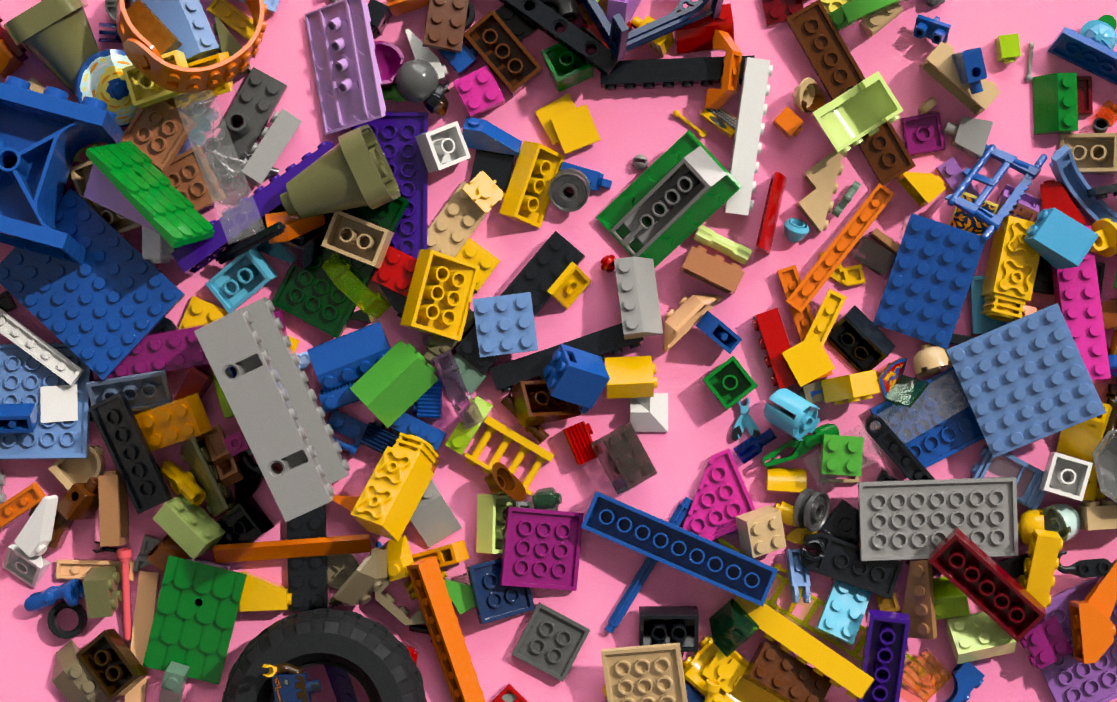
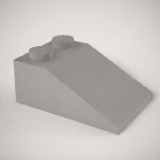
[410,478,462,547]

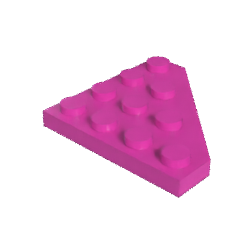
[682,448,756,541]

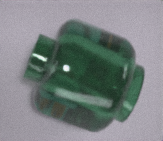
[532,487,562,511]

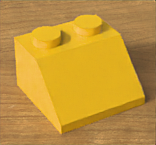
[896,172,946,208]

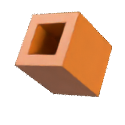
[772,106,804,139]

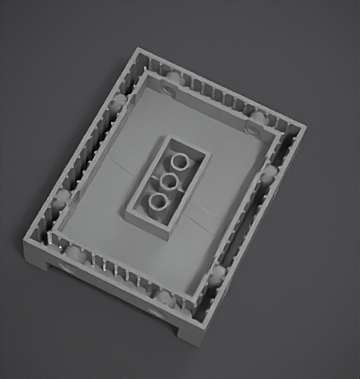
[194,297,351,522]

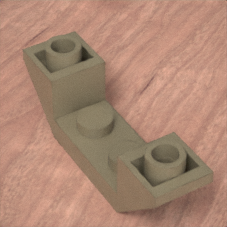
[375,574,426,625]

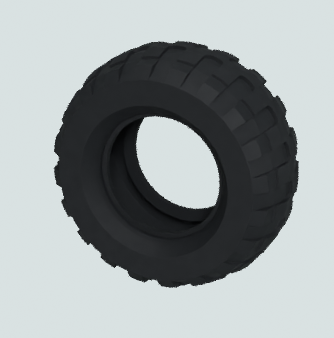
[222,608,427,702]

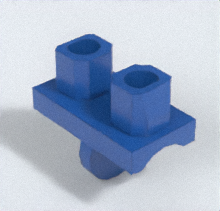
[913,14,951,44]

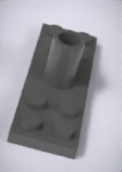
[205,67,288,187]

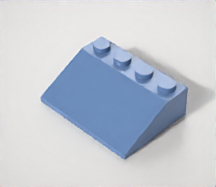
[133,0,219,63]

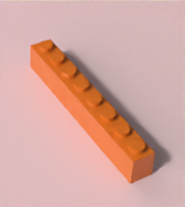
[406,556,485,702]

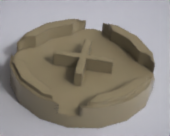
[327,554,359,590]

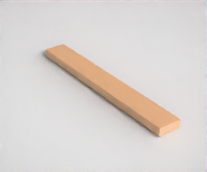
[124,570,160,702]

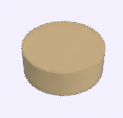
[918,96,937,114]

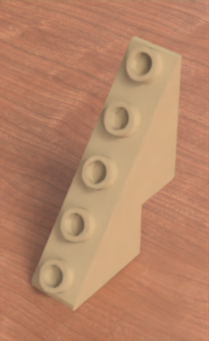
[796,150,848,233]

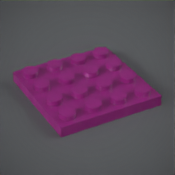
[500,506,584,591]

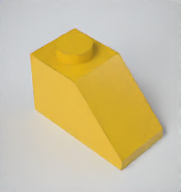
[387,535,414,582]

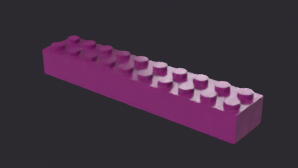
[92,310,287,381]

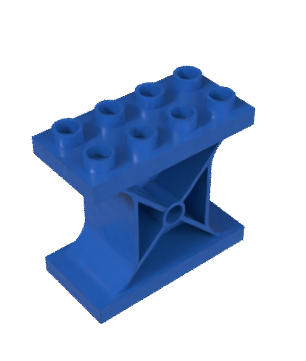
[0,76,124,265]

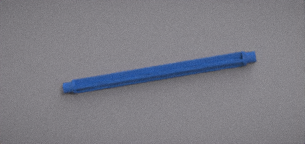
[605,496,693,634]

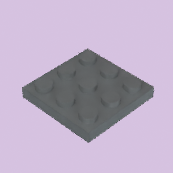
[512,602,590,682]

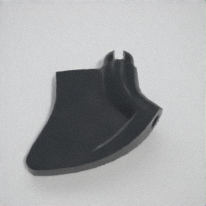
[234,451,264,504]

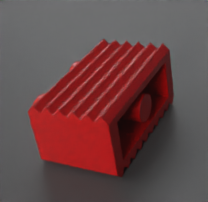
[563,421,601,465]

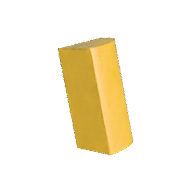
[765,467,807,492]

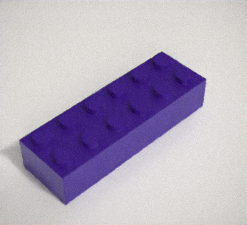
[857,609,910,702]

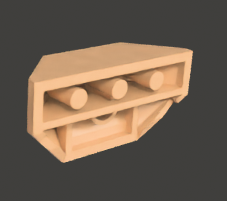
[663,295,722,352]

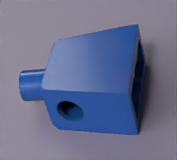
[952,47,987,94]

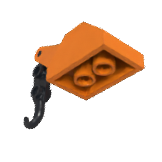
[1057,550,1117,664]

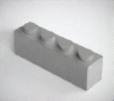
[239,108,302,187]

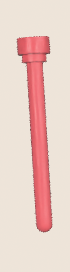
[116,548,133,641]

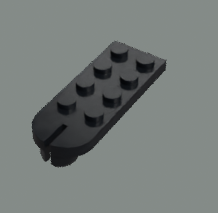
[799,533,903,599]

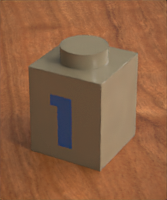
[798,381,825,403]

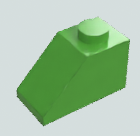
[443,578,475,615]

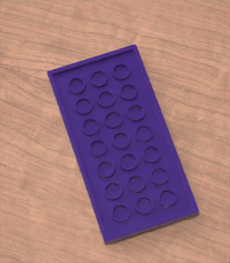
[351,112,428,259]

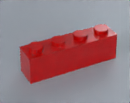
[752,308,797,389]

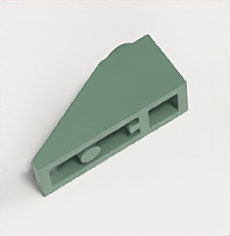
[159,661,190,702]

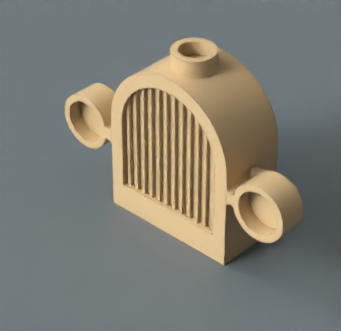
[49,444,106,490]

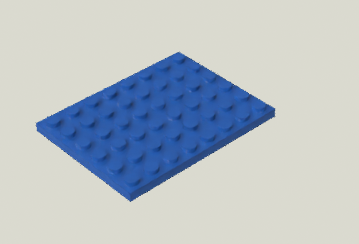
[0,188,185,381]

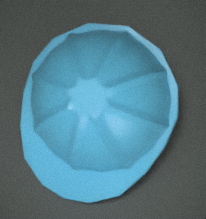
[1080,20,1117,50]

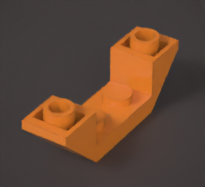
[705,30,742,110]

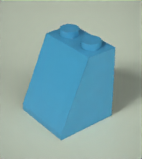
[1023,208,1099,269]

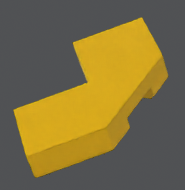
[819,252,866,287]

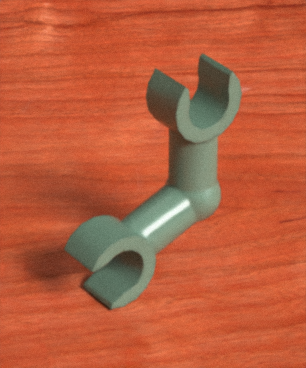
[832,180,861,218]

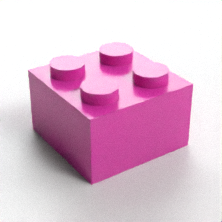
[453,65,505,118]

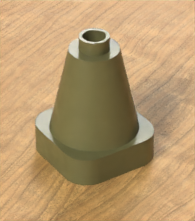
[3,0,99,95]
[280,124,401,219]

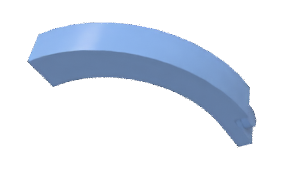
[1049,145,1117,224]

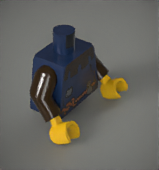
[262,663,321,702]

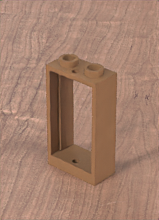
[98,471,129,547]

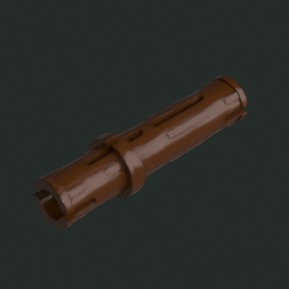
[501,393,549,444]

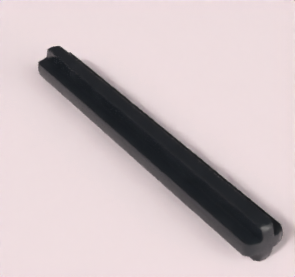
[215,222,286,264]

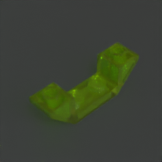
[322,252,391,319]

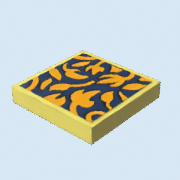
[949,192,999,236]

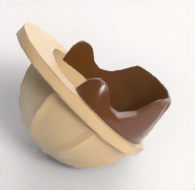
[793,77,826,113]

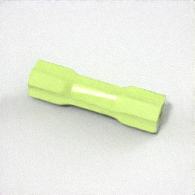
[693,225,752,265]

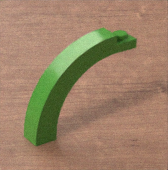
[829,0,908,31]

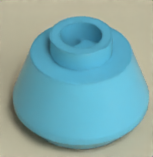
[784,218,809,243]

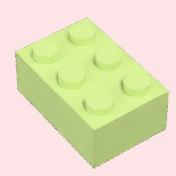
[152,494,226,560]
[946,612,1016,664]

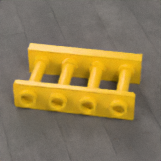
[464,416,554,496]

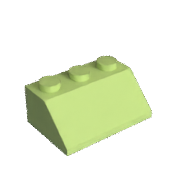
[476,494,515,554]

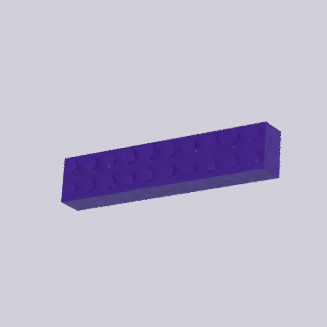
[171,140,335,276]

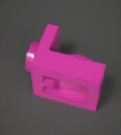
[223,431,249,457]

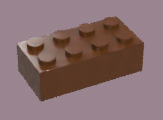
[464,9,543,97]
[743,641,832,702]

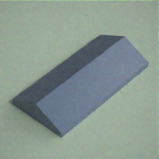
[86,370,172,411]

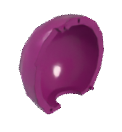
[374,41,404,87]

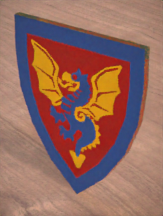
[876,358,907,401]

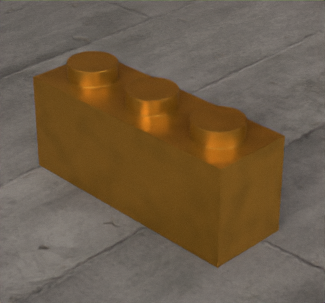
[126,0,182,55]

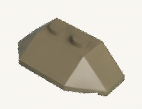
[328,546,387,606]
[52,640,122,702]

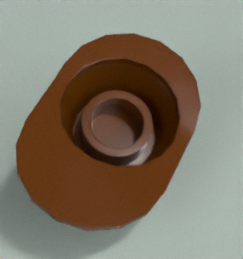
[484,462,526,502]

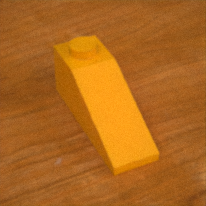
[412,540,469,568]

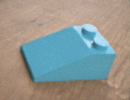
[205,247,279,313]

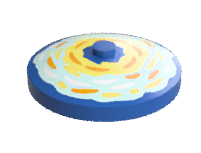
[75,49,139,127]

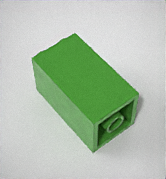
[350,340,439,428]

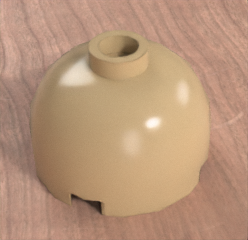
[913,343,953,377]

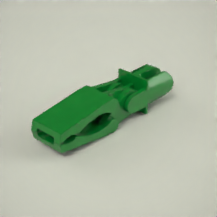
[761,423,839,467]

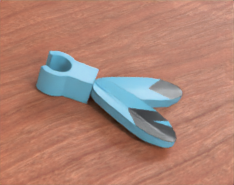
[731,398,761,441]

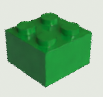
[702,355,757,411]

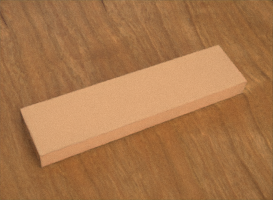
[56,559,135,581]

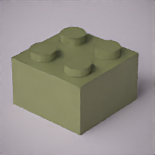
[82,565,122,618]

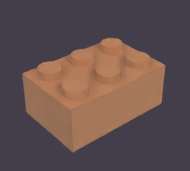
[680,245,745,295]

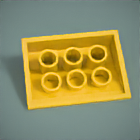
[400,249,480,341]

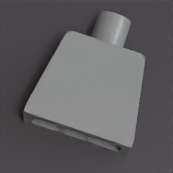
[943,117,993,159]

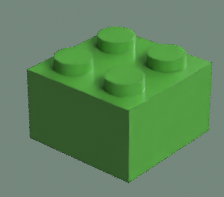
[819,434,864,476]

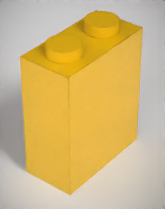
[605,356,658,399]

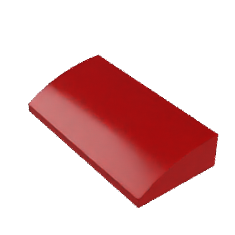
[755,172,787,254]

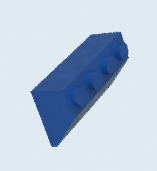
[307,321,391,392]

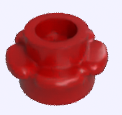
[600,254,616,273]

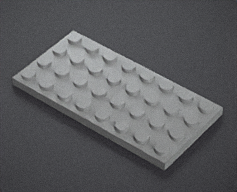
[858,477,1019,561]

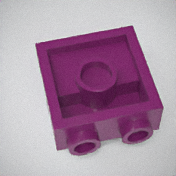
[1020,615,1073,669]

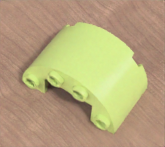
[812,71,904,155]

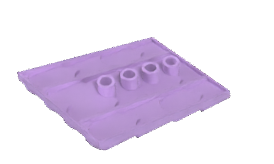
[304,0,386,135]

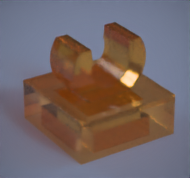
[1095,99,1117,127]

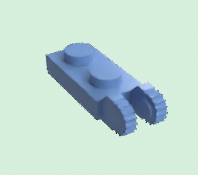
[785,549,811,603]

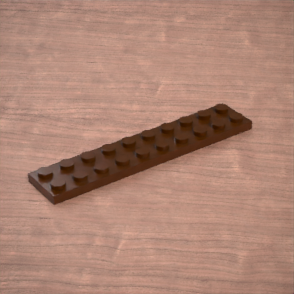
[785,0,916,185]

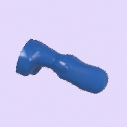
[24,578,85,612]

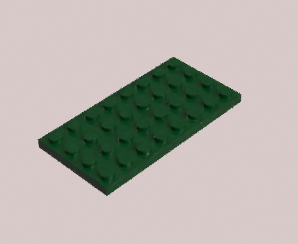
[272,196,410,338]

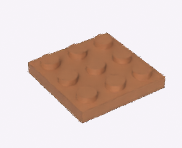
[121,101,197,172]
[156,145,225,212]

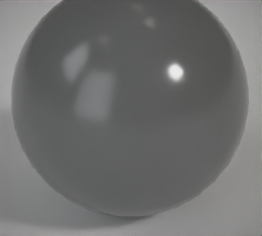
[395,59,439,103]

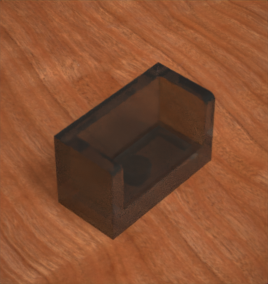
[849,236,897,277]

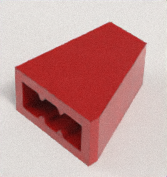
[1040,180,1086,226]

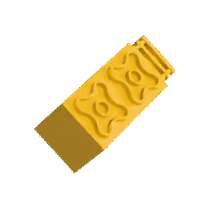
[980,216,1040,322]
[351,432,439,542]

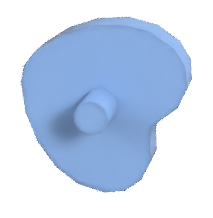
[293,352,311,370]

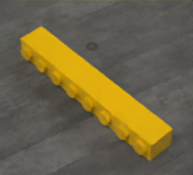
[729,596,875,700]

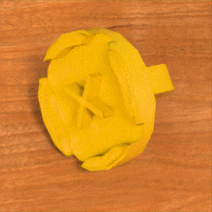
[1090,218,1117,257]

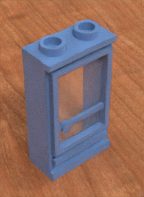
[970,445,1046,510]

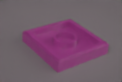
[900,112,946,156]

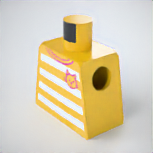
[631,16,675,57]

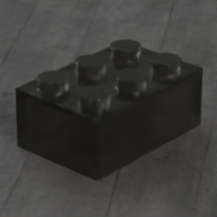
[590,422,657,495]

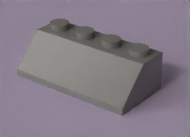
[614,256,663,340]

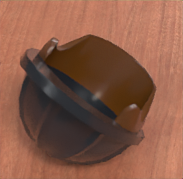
[423,81,450,116]

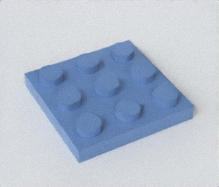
[472,292,538,358]

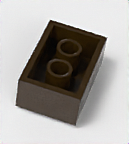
[76,628,148,701]

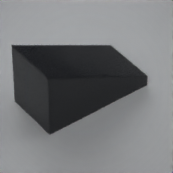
[350,308,371,323]

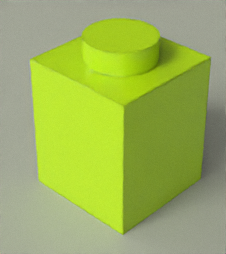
[995,33,1021,64]

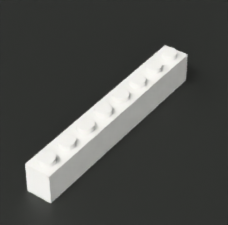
[724,57,773,216]

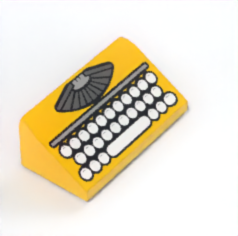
[700,108,737,138]

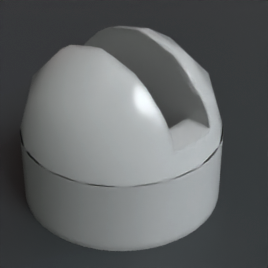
[633,154,648,170]

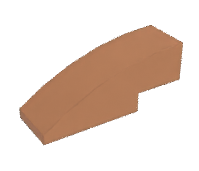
[202,424,244,487]

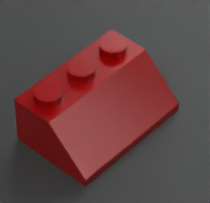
[674,3,734,54]

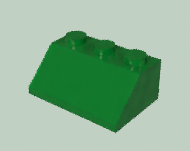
[1032,73,1078,135]

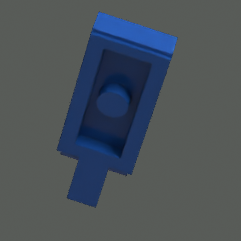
[560,162,612,191]

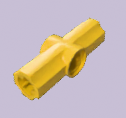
[160,460,206,506]

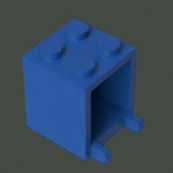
[543,344,610,413]

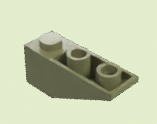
[213,17,251,76]

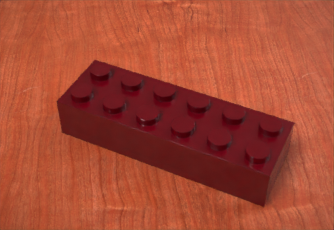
[928,527,1046,642]

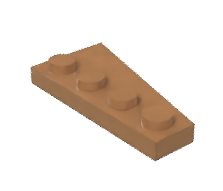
[902,559,937,639]

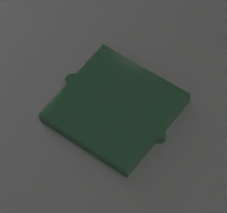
[884,375,929,408]

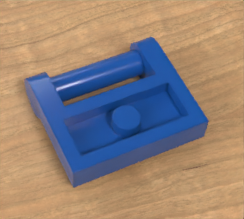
[327,409,368,457]

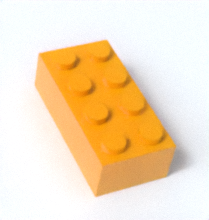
[134,393,212,451]

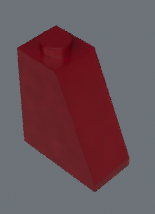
[173,366,214,401]

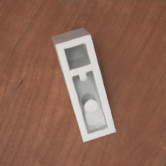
[405,29,448,83]
[14,495,59,557]

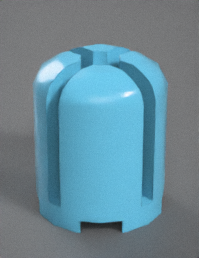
[764,388,821,441]

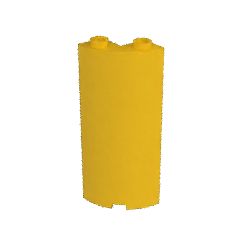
[683,632,785,702]

